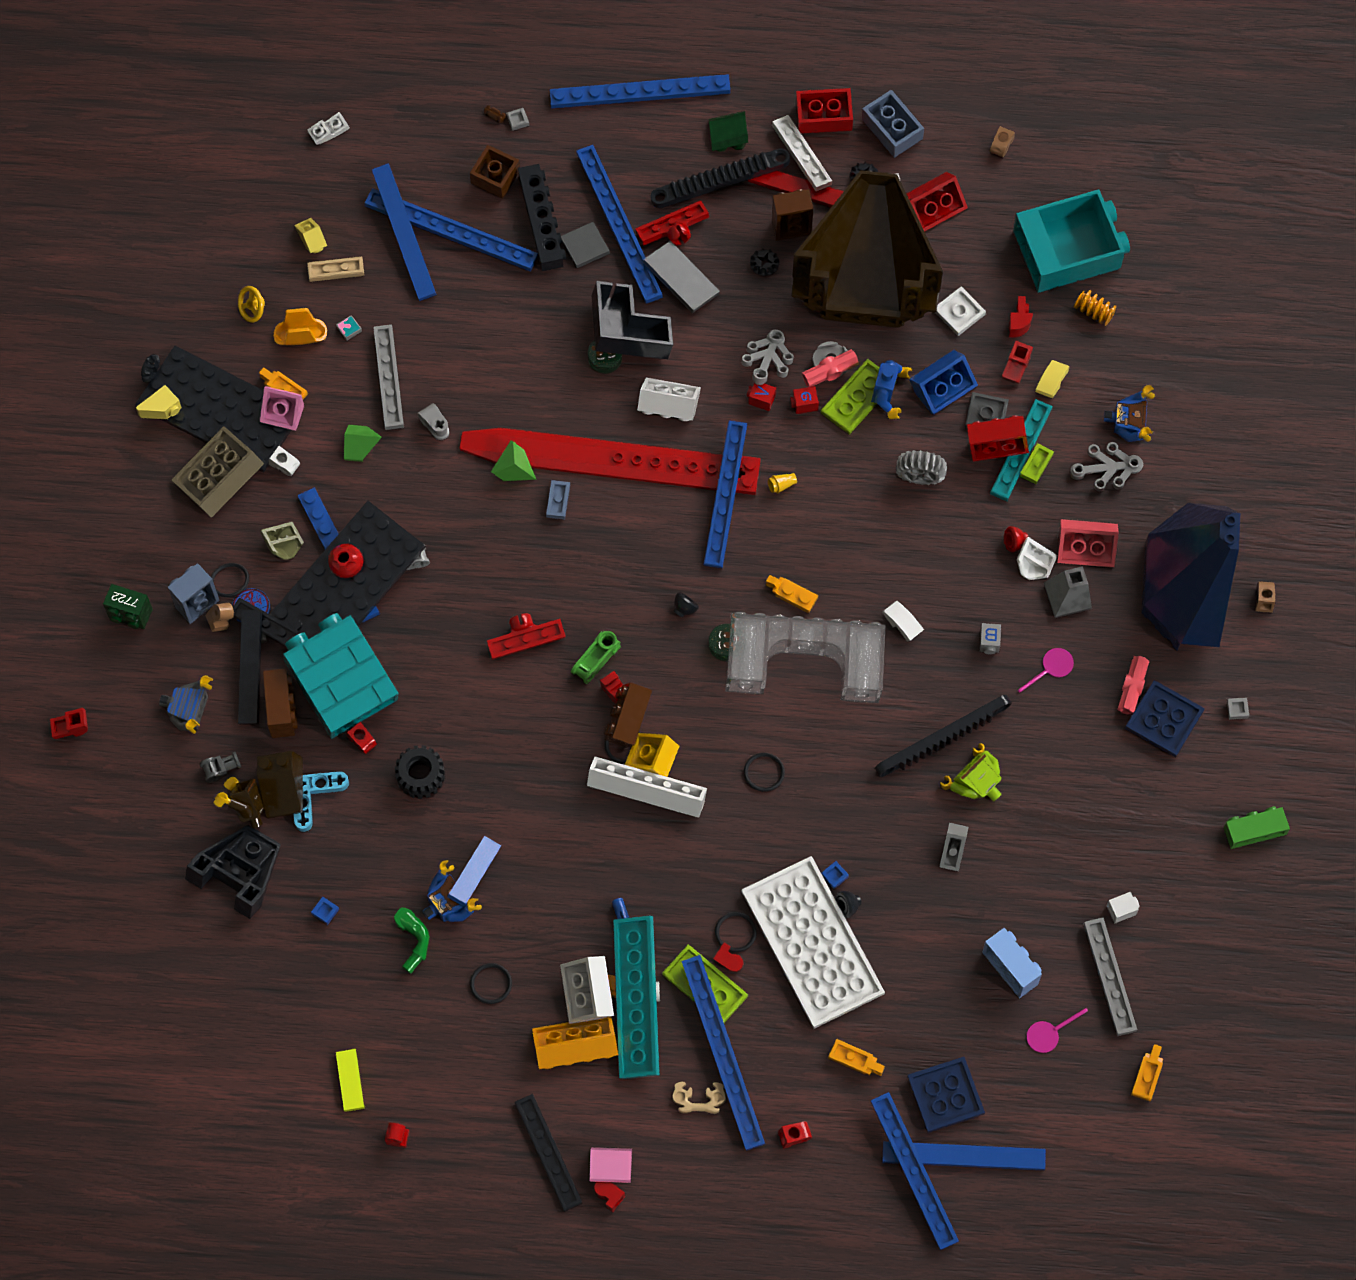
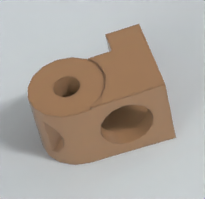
[990,126,1015,157]
[1255,581,1275,612]
[205,603,234,632]

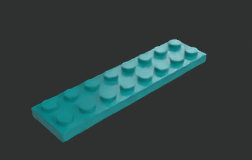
[613,916,659,1079]

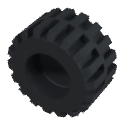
[395,745,445,799]

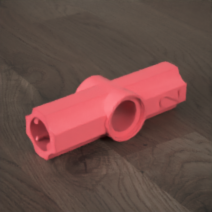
[802,349,859,387]
[1117,656,1149,715]

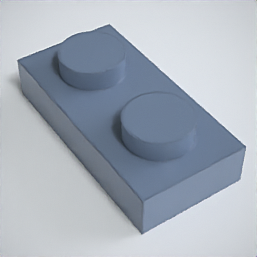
[546,480,570,520]

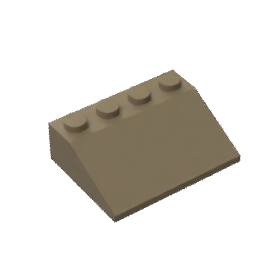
[172,426,264,518]

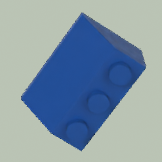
[909,350,978,415]

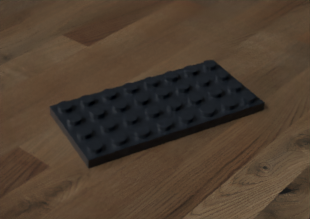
[135,346,302,473]
[270,501,426,638]

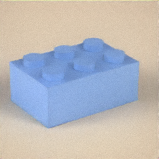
[982,928,1042,998]

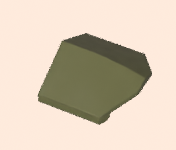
[260,522,304,560]

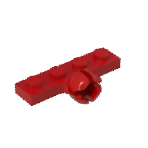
[635,200,709,246]
[487,613,566,660]

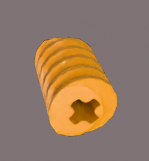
[1074,290,1116,326]

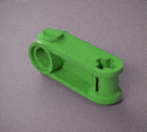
[571,631,621,684]

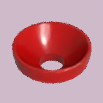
[328,544,363,578]

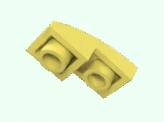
[1035,360,1069,398]

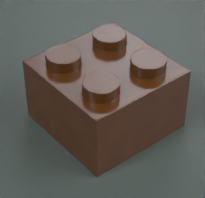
[470,145,520,199]

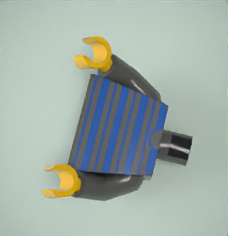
[159,675,213,734]

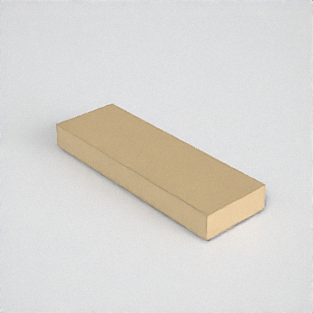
[307,257,364,282]

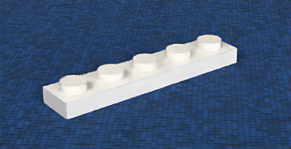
[772,115,832,191]

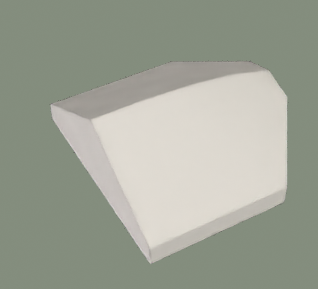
[1017,537,1058,580]

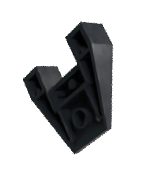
[185,825,281,919]

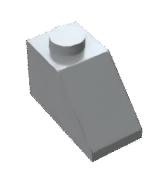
[940,823,969,871]

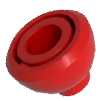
[1004,526,1028,553]

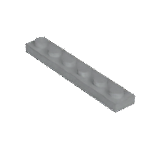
[374,324,404,430]
[1084,918,1137,1036]

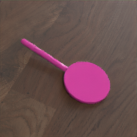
[1018,648,1074,693]
[1027,1008,1088,1053]

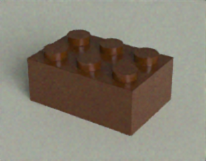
[772,189,814,241]
[263,668,298,738]
[604,682,652,747]

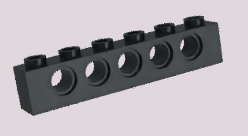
[518,164,566,271]

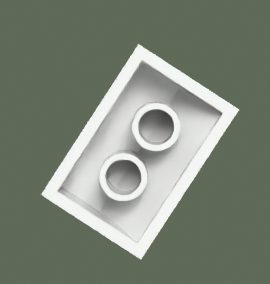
[637,377,701,421]
[560,956,614,1024]

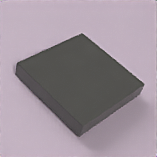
[561,222,610,268]
[965,392,1009,428]

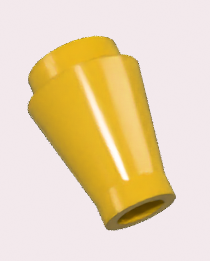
[768,473,797,494]

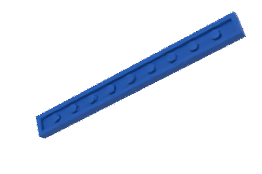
[550,74,730,108]
[576,145,663,304]
[365,188,538,272]
[681,955,765,1151]

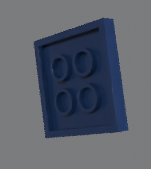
[1125,680,1205,758]
[907,1057,985,1133]

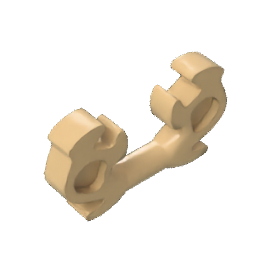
[673,1082,726,1114]

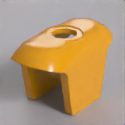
[274,308,327,345]

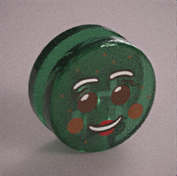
[588,340,622,374]
[709,624,744,662]

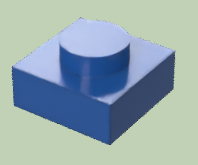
[821,861,849,889]
[311,897,339,925]

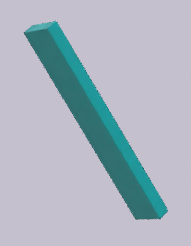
[990,399,1053,501]

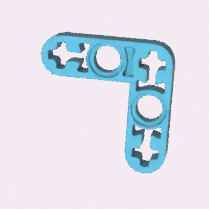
[294,772,349,832]

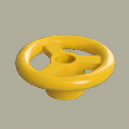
[238,286,265,323]

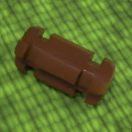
[484,105,506,123]

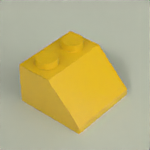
[625,733,679,777]

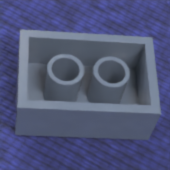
[861,90,924,158]
[168,563,220,624]

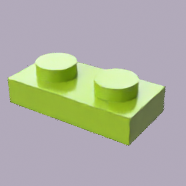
[1020,443,1054,484]

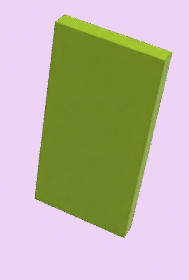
[821,359,897,435]
[662,944,748,1023]

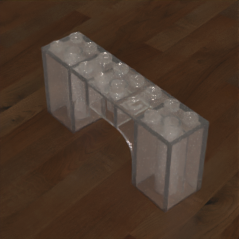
[725,612,885,703]

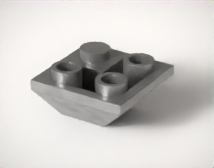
[1044,566,1092,618]

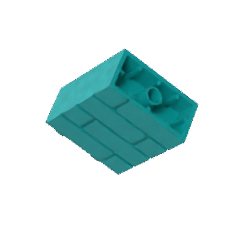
[1013,189,1130,293]
[283,613,399,739]

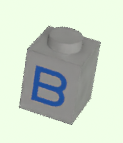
[980,623,1001,654]

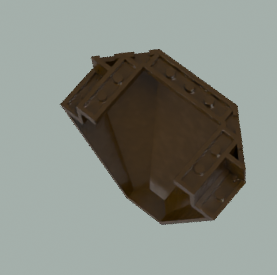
[791,170,943,328]

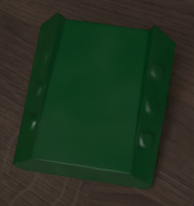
[708,111,748,152]

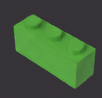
[1224,807,1290,849]

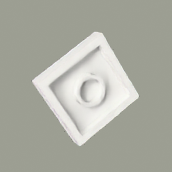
[935,286,986,336]

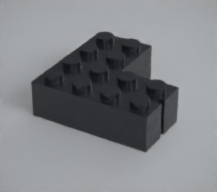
[591,281,673,360]

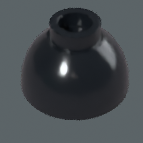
[674,592,699,618]
[835,891,861,918]

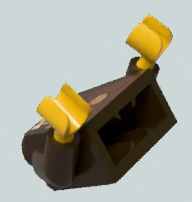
[214,777,264,828]

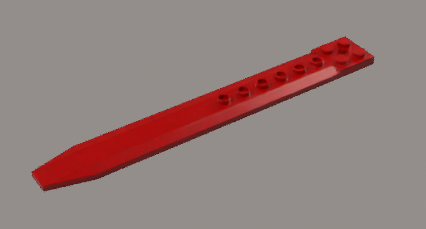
[460,428,761,495]

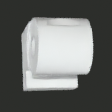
[269,446,300,476]

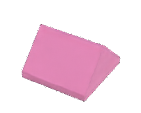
[260,386,304,431]
[590,1147,632,1183]

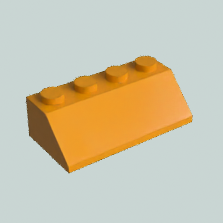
[532,1016,618,1069]

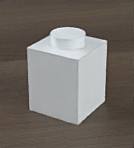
[1107,892,1139,923]

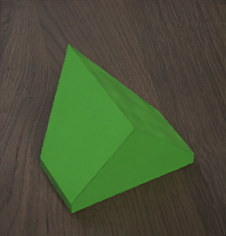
[344,425,382,462]
[491,441,536,481]

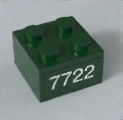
[103,584,153,629]

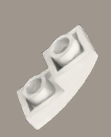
[308,112,350,145]
[882,601,924,642]

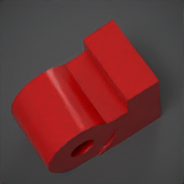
[600,671,623,704]
[346,722,377,755]
[713,942,744,972]
[778,1122,812,1149]
[385,1123,410,1148]
[594,1182,626,1212]

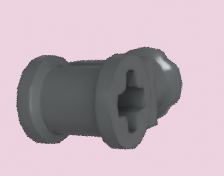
[199,751,241,783]

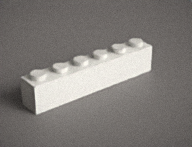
[587,757,707,818]

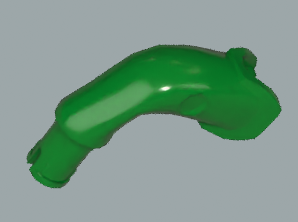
[394,907,430,974]

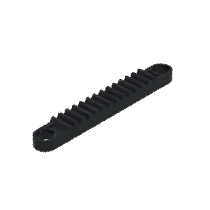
[651,148,790,208]
[874,695,1012,777]

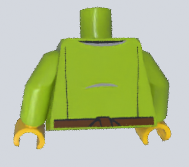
[940,743,1001,801]

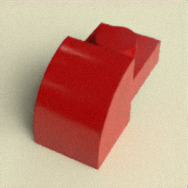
[1009,296,1033,338]
[1002,341,1033,384]
[50,708,88,739]

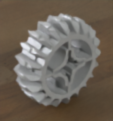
[896,450,947,485]

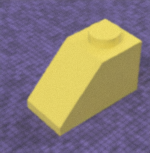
[294,218,327,253]
[136,385,182,419]

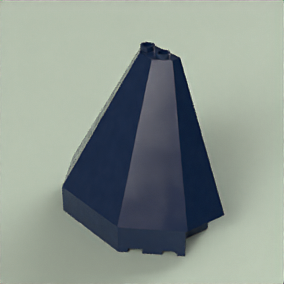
[1141,503,1241,651]

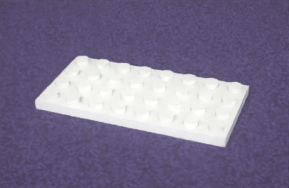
[741,856,885,1029]

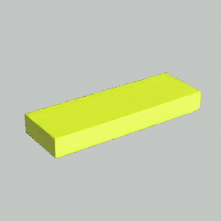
[336,1049,365,1112]

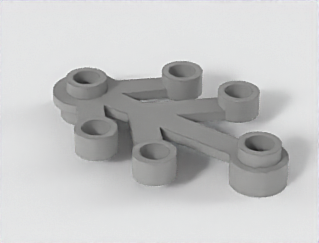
[741,330,794,385]
[1070,442,1143,491]

